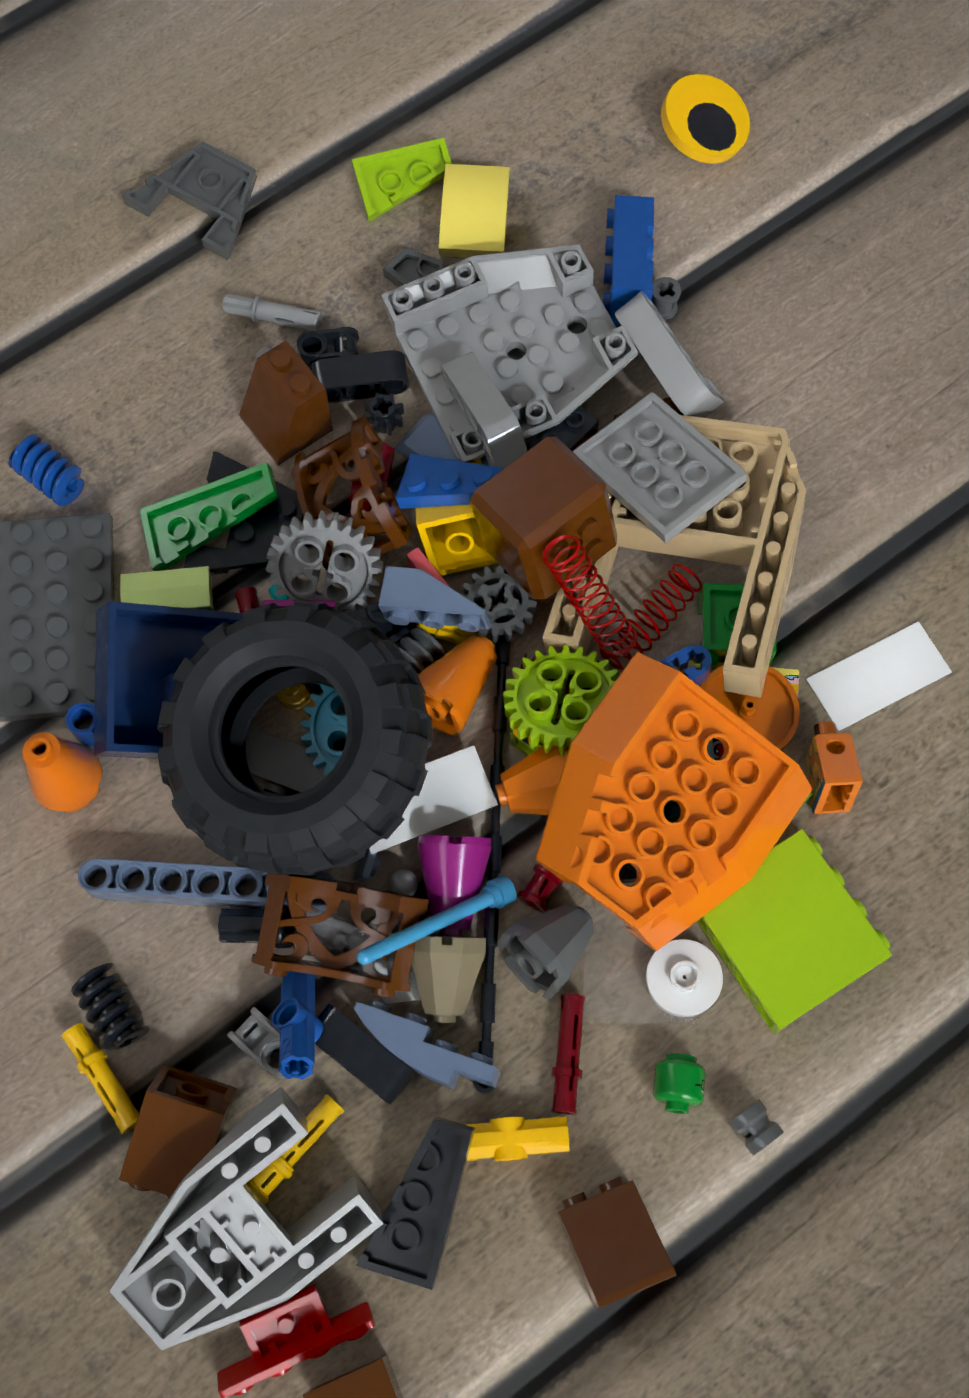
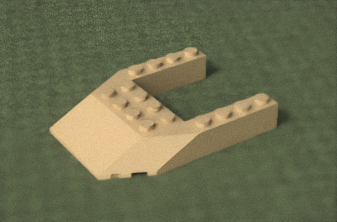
[543,415,806,697]

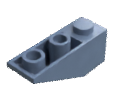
[378,566,491,632]

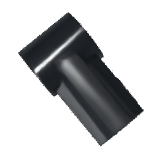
[218,905,295,949]

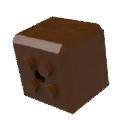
[470,437,617,599]

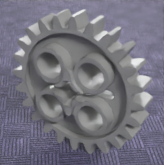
[266,511,383,612]

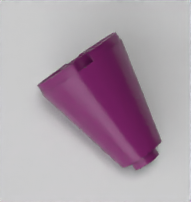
[417,835,492,936]

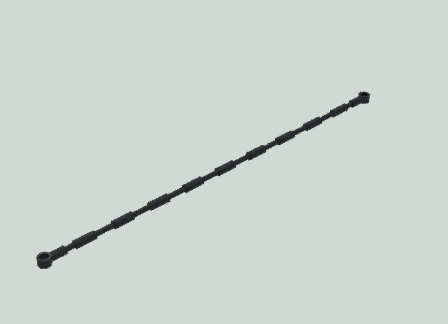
[473,568,510,1094]

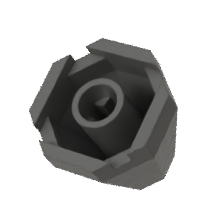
[497,904,594,1000]

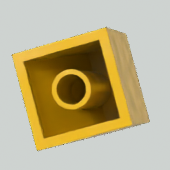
[415,458,498,576]

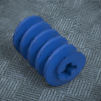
[8,434,84,506]

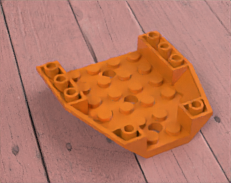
[535,652,812,951]

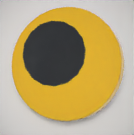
[661,74,750,164]

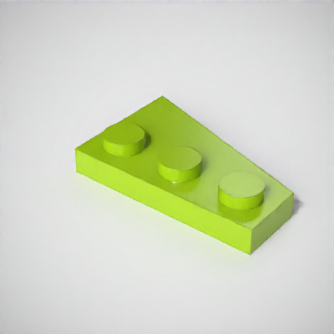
[352,137,452,223]

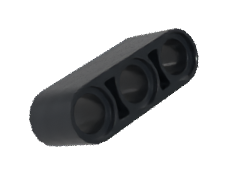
[309,350,409,404]
[315,1004,415,1105]

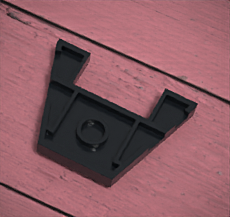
[183,452,304,575]

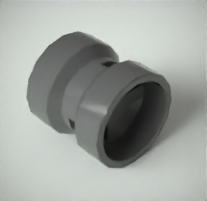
[728,1099,784,1156]

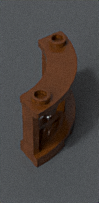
[292,415,412,571]
[251,873,429,997]

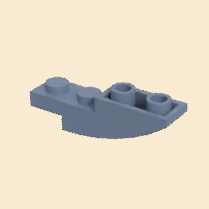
[354,1000,501,1090]

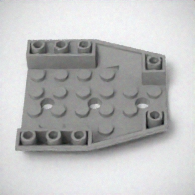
[381,244,638,463]

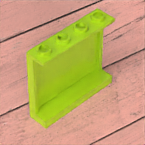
[696,829,892,1035]

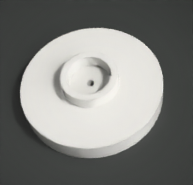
[645,939,723,1017]

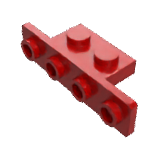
[217,1284,375,1398]

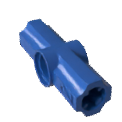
[271,971,323,1080]

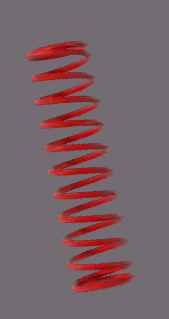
[542,535,637,658]
[597,564,702,671]

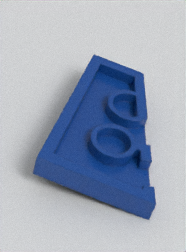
[396,453,504,509]

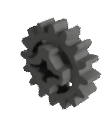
[462,565,537,643]

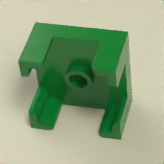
[697,583,776,666]

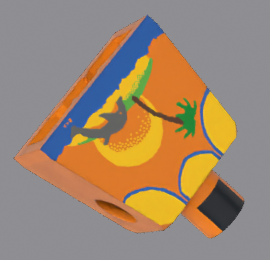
[806,721,863,814]

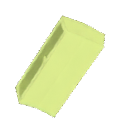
[120,566,214,611]

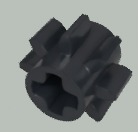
[363,392,404,436]

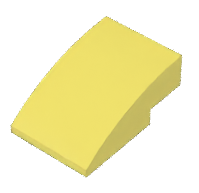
[439,164,510,258]

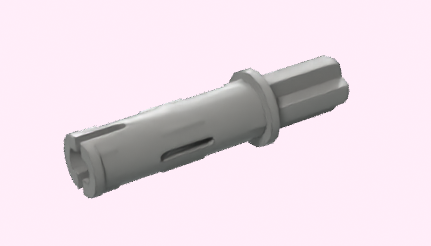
[222,294,322,331]

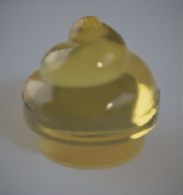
[276,684,311,709]

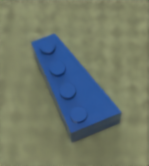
[602,195,654,326]

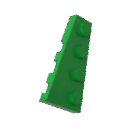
[140,462,279,571]

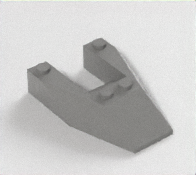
[109,1087,384,1350]

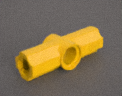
[466,1116,570,1161]

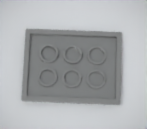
[573,392,747,543]

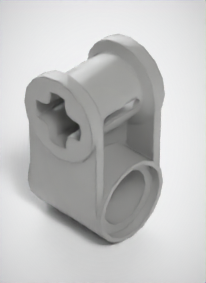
[227,1007,287,1080]

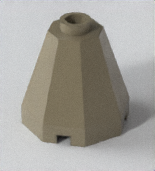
[411,935,486,1023]

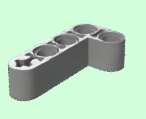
[615,291,725,418]
[440,352,527,468]

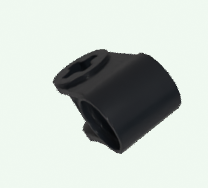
[297,327,359,368]

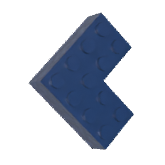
[93,601,243,759]

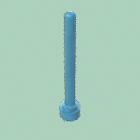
[356,875,517,965]

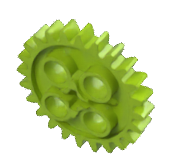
[503,645,618,756]

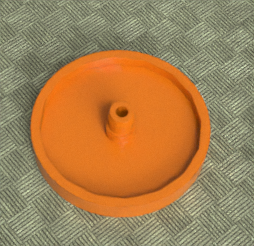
[700,665,800,751]

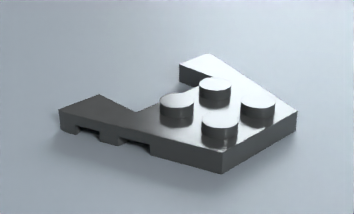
[122,142,257,260]

